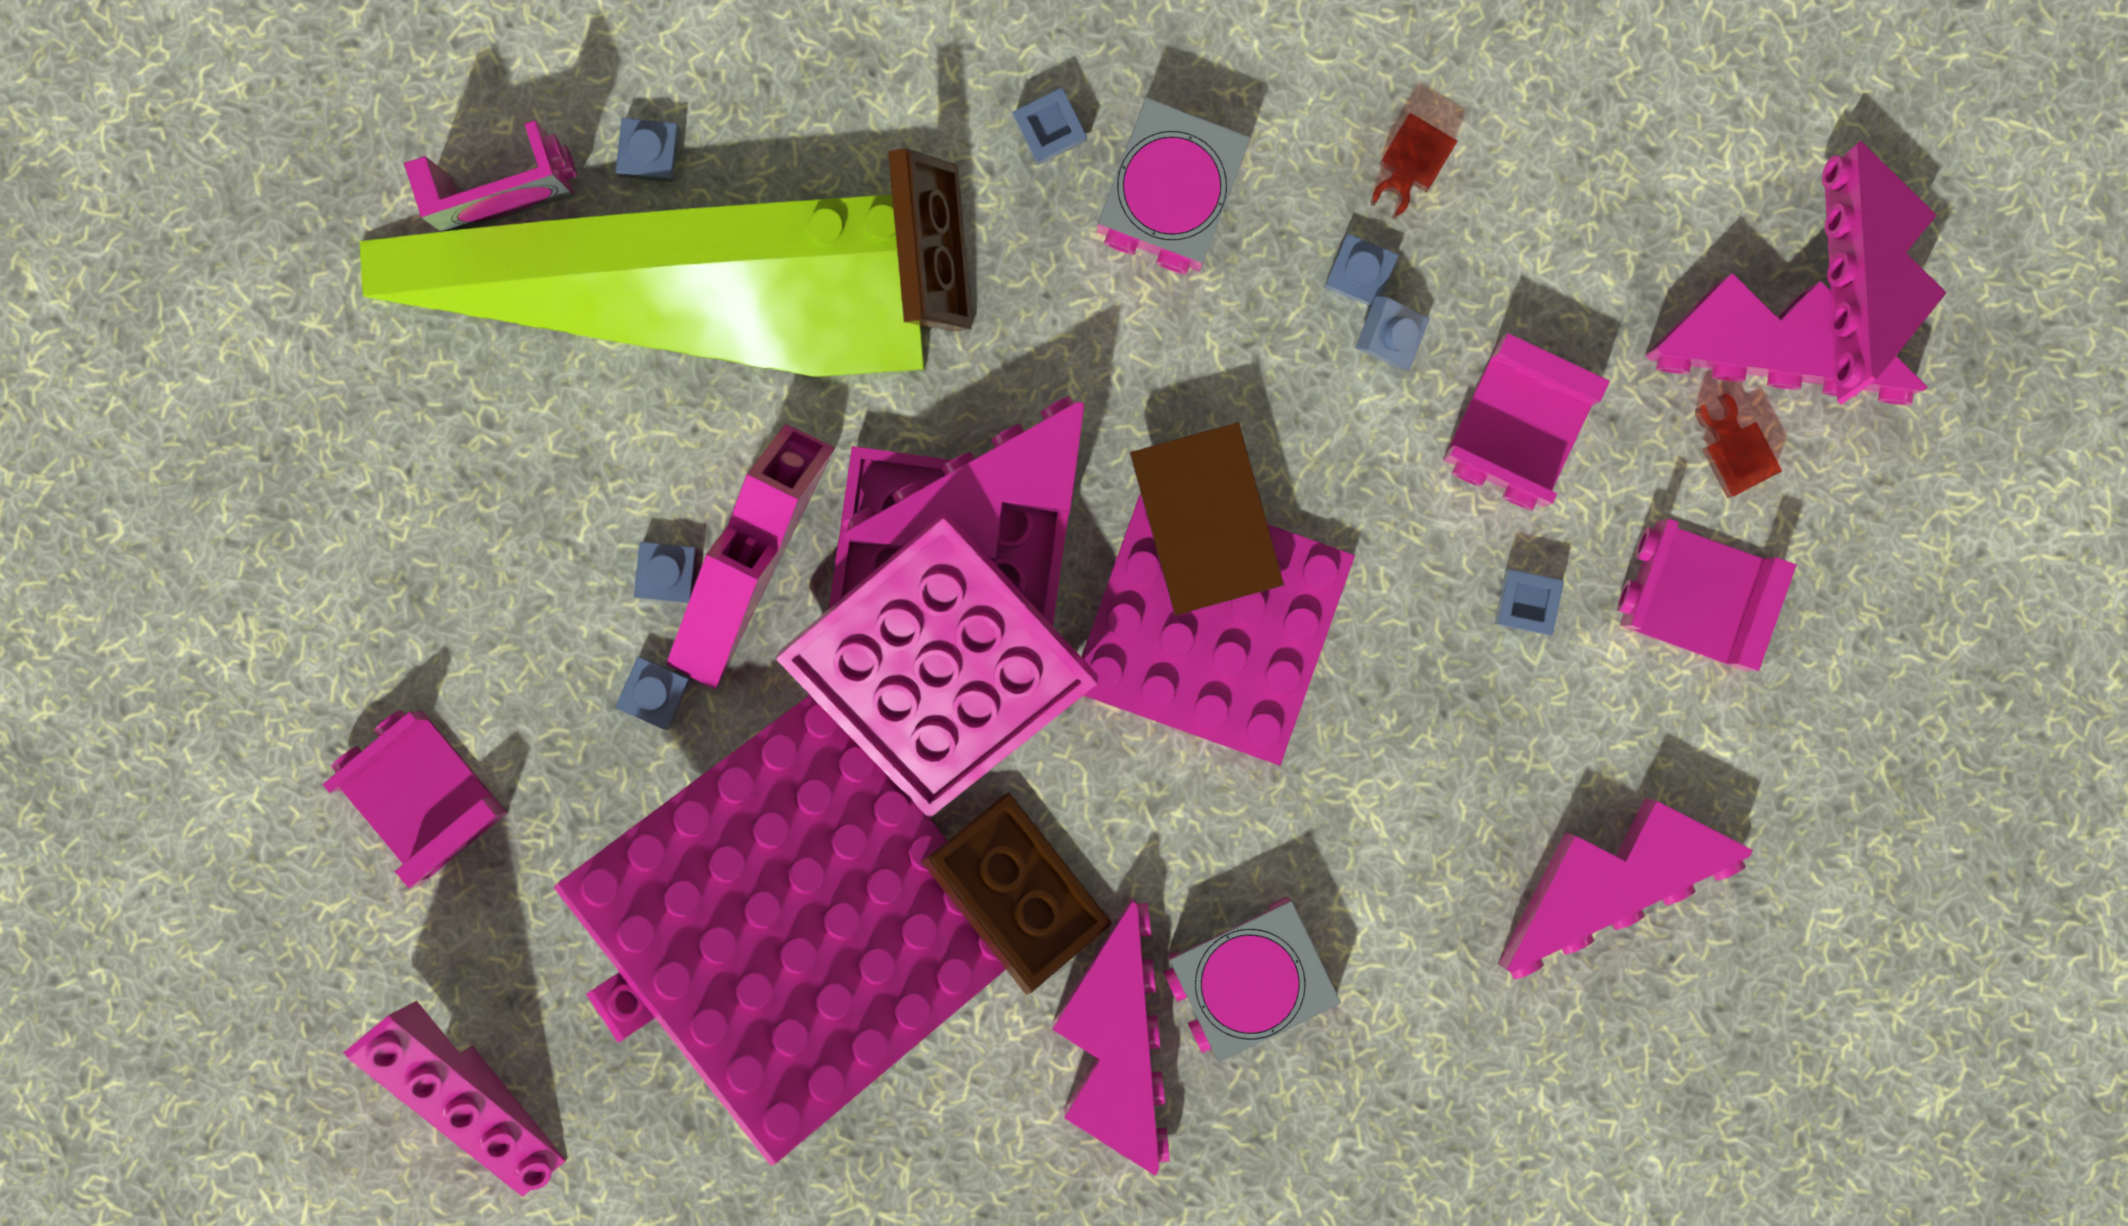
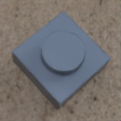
[1012,87,1087,166]
[615,118,680,182]
[1324,233,1399,307]
[1356,296,1430,370]
[634,542,698,603]
[1494,569,1564,636]
[615,657,691,730]

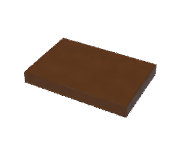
[888,148,973,332]
[1129,422,1284,616]
[921,792,1113,995]

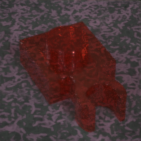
[1370,113,1458,219]
[1695,393,1782,498]

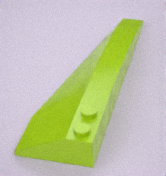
[359,194,924,377]

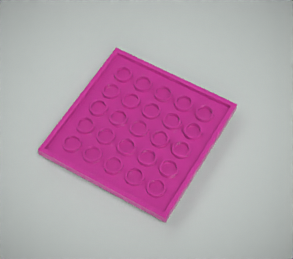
[553,695,1006,1166]

